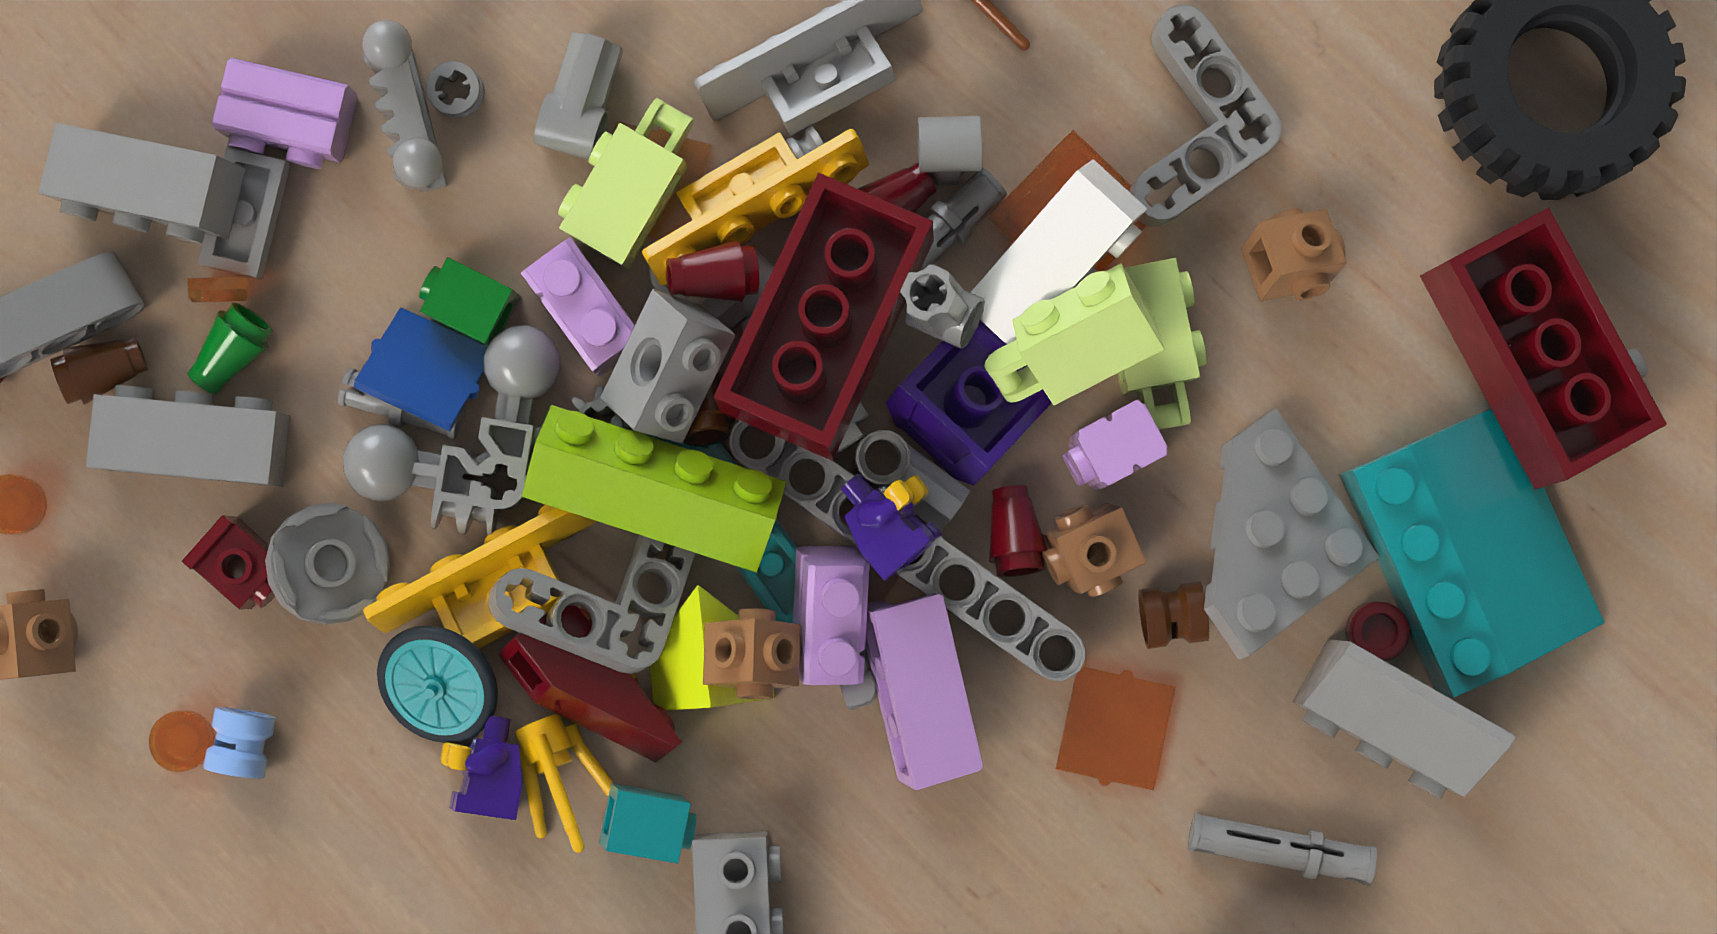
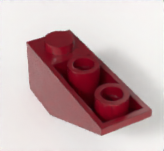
[498,605,682,763]

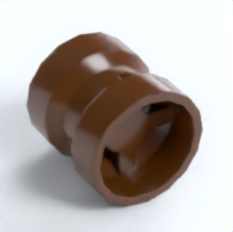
[1138,582,1209,649]

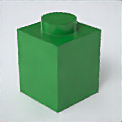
[419,257,521,346]

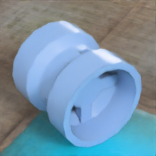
[203,707,276,778]

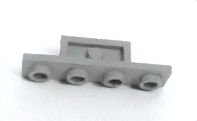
[694,0,923,136]

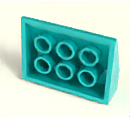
[1339,408,1605,698]

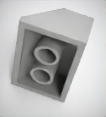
[1293,639,1516,799]

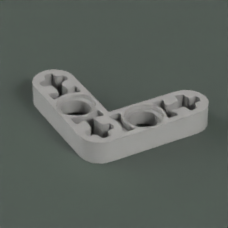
[1129,5,1282,226]
[488,535,695,674]

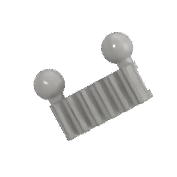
[362,20,448,193]

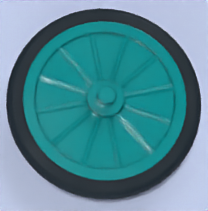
[377,626,498,743]

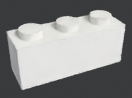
[970,159,1147,344]

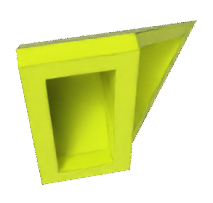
[650,585,775,711]

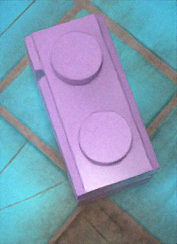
[212,58,358,169]
[521,237,635,377]
[1062,400,1168,491]
[793,546,870,685]

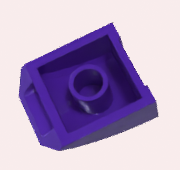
[886,320,1052,486]

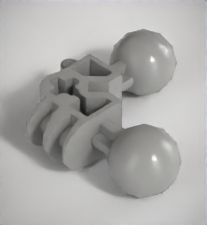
[343,325,560,535]

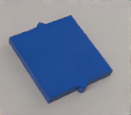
[354,307,487,431]

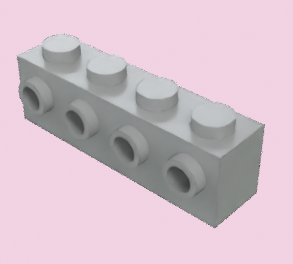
[692,831,784,934]

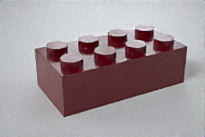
[713,172,934,461]
[1420,207,1667,489]

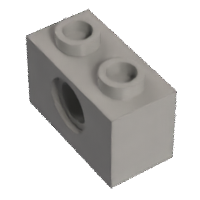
[600,289,736,443]

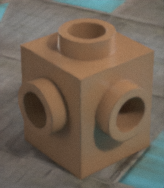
[1241,208,1347,302]
[1042,503,1147,597]
[0,589,78,680]
[703,609,801,699]

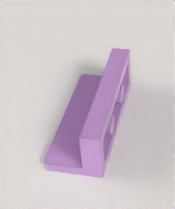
[865,593,983,790]

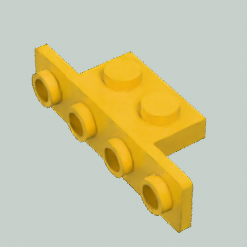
[642,129,869,286]
[363,504,597,649]

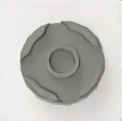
[265,503,390,625]

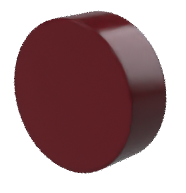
[1345,601,1410,662]

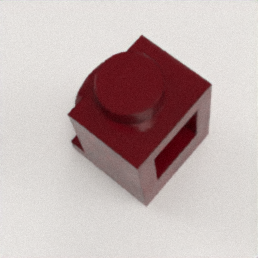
[182,515,275,610]

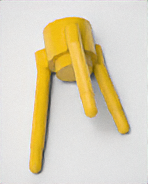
[515,713,614,853]

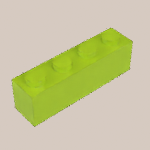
[521,405,787,573]

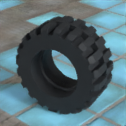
[1434,0,1686,200]

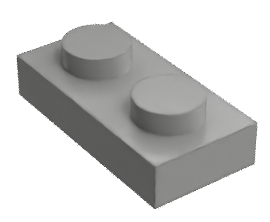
[198,147,291,280]

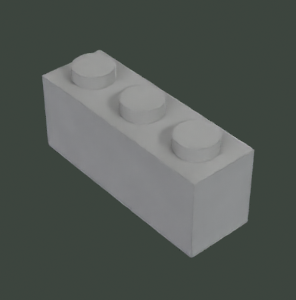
[38,123,245,244]
[86,385,290,487]

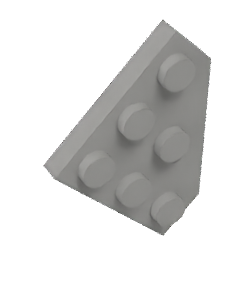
[1204,408,1380,660]

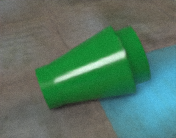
[187,302,273,394]

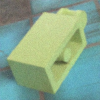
[558,98,694,270]
[1118,258,1207,430]
[984,263,1164,405]

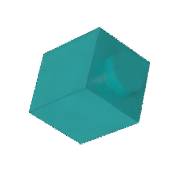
[599,783,696,864]

